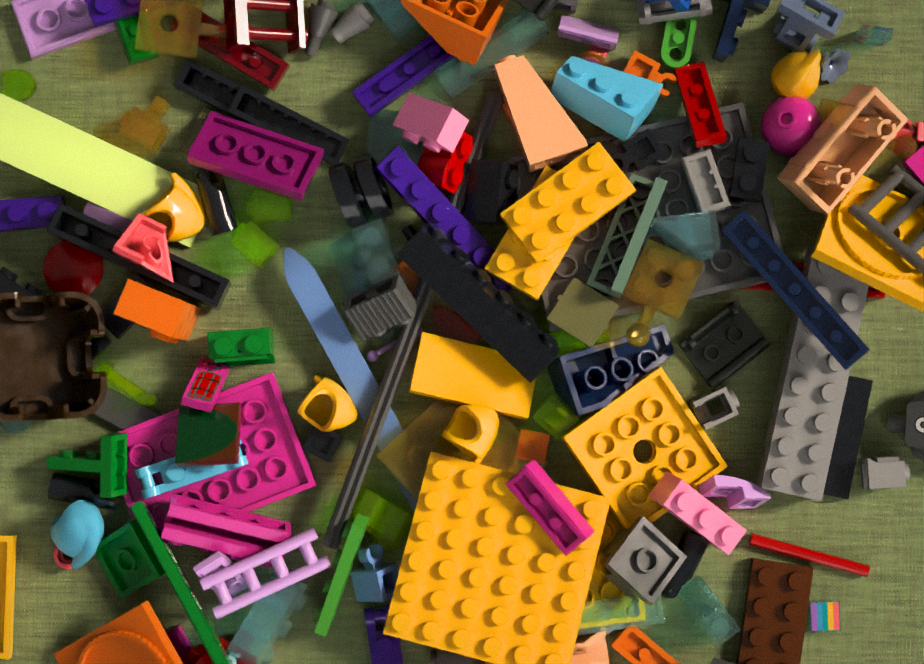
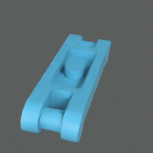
[134,439,249,500]

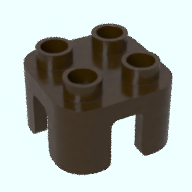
[0,291,107,422]

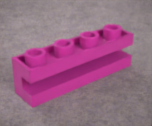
[161,493,291,567]

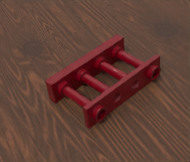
[223,0,308,54]

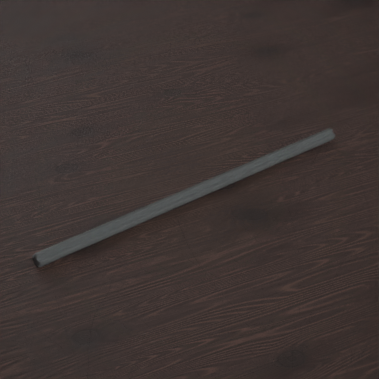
[323,92,503,549]

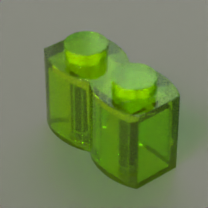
[348,485,414,551]

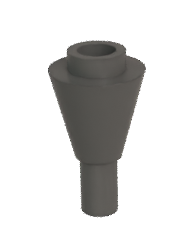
[304,0,339,57]

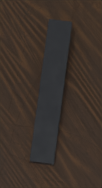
[173,58,350,165]

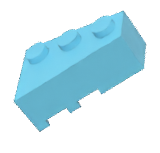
[551,56,663,142]

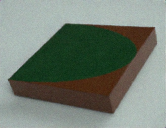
[175,402,242,467]

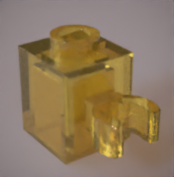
[119,96,171,155]

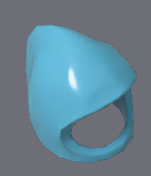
[50,500,104,570]

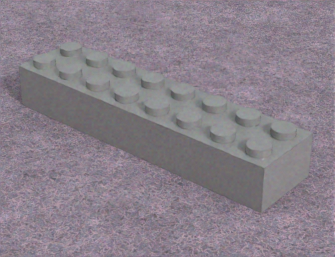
[755,247,869,501]

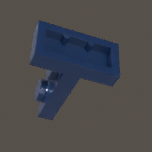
[712,0,770,63]

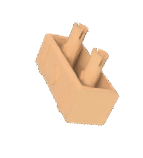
[777,84,908,215]

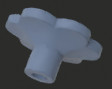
[819,48,850,83]

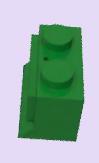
[207,328,275,367]

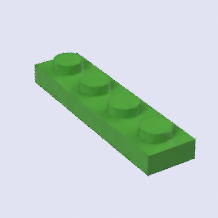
[313,513,370,637]

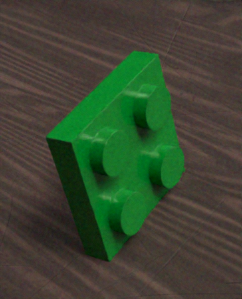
[95,519,165,600]

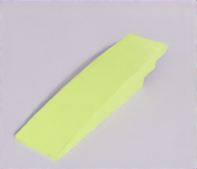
[0,93,202,248]

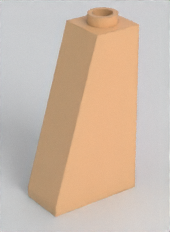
[494,55,588,173]

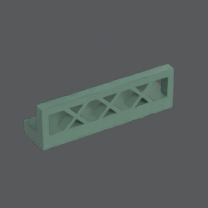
[586,173,668,299]

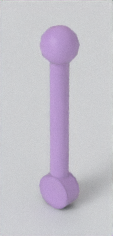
[367,325,424,362]

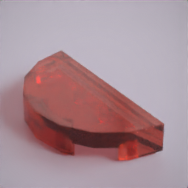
[433,306,483,344]

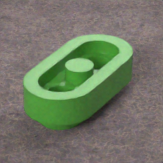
[660,17,696,70]

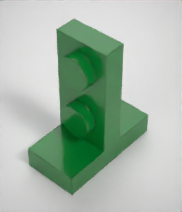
[47,432,127,498]

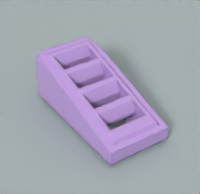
[193,551,247,598]

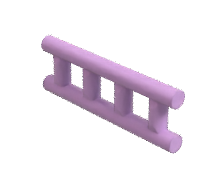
[199,527,331,619]

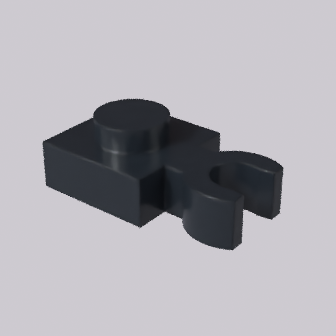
[610,128,664,174]

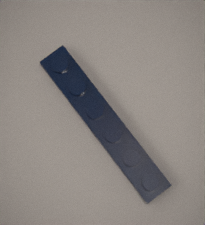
[722,210,870,370]

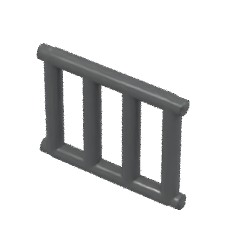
[848,165,924,275]

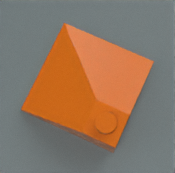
[400,0,510,66]

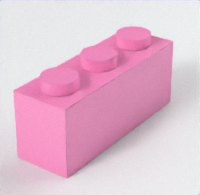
[648,471,747,555]

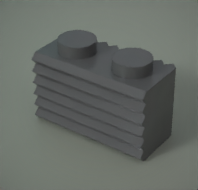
[343,275,417,340]

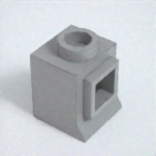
[689,387,740,430]
[860,456,910,489]

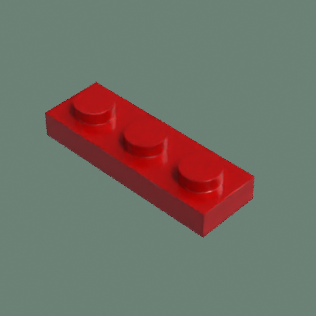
[674,61,727,148]

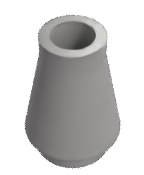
[330,1,375,44]

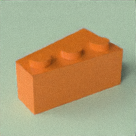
[113,279,201,344]

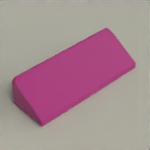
[505,460,594,556]

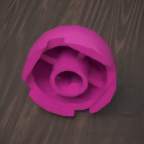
[761,96,822,157]

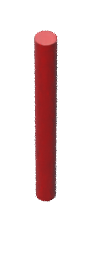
[748,533,870,577]

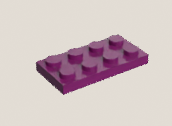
[187,111,324,202]

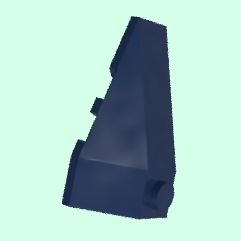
[547,324,674,416]

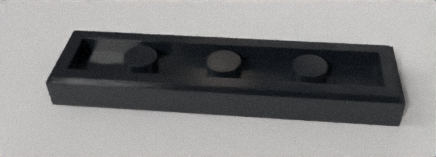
[823,376,873,500]

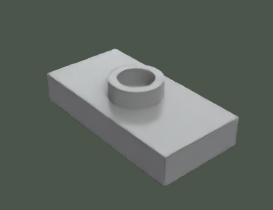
[680,149,731,217]

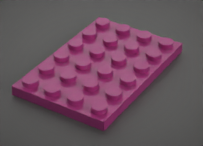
[119,372,317,543]

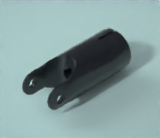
[194,168,239,236]
[48,472,117,510]
[662,530,710,599]

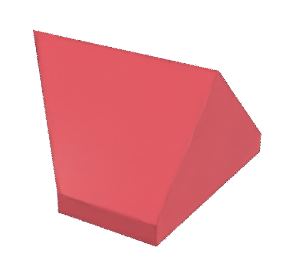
[112,213,174,283]

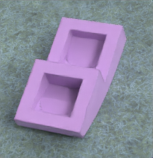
[698,475,771,509]

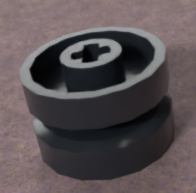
[328,152,394,230]

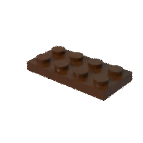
[736,558,814,664]

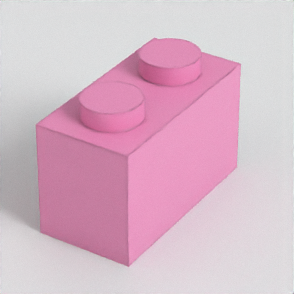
[393,93,469,153]

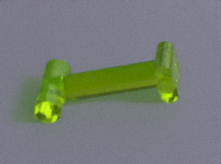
[96,361,157,406]

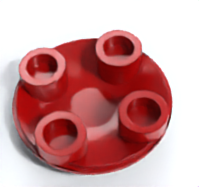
[43,241,104,296]

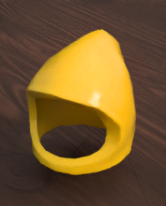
[771,49,821,99]
[141,172,206,242]
[298,375,358,432]
[441,404,500,464]

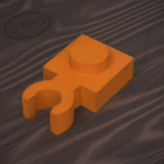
[623,50,677,98]

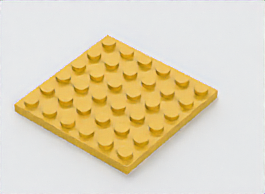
[383,452,611,664]

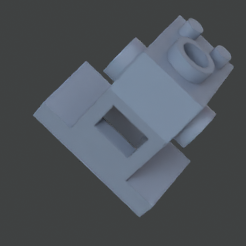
[772,0,846,53]

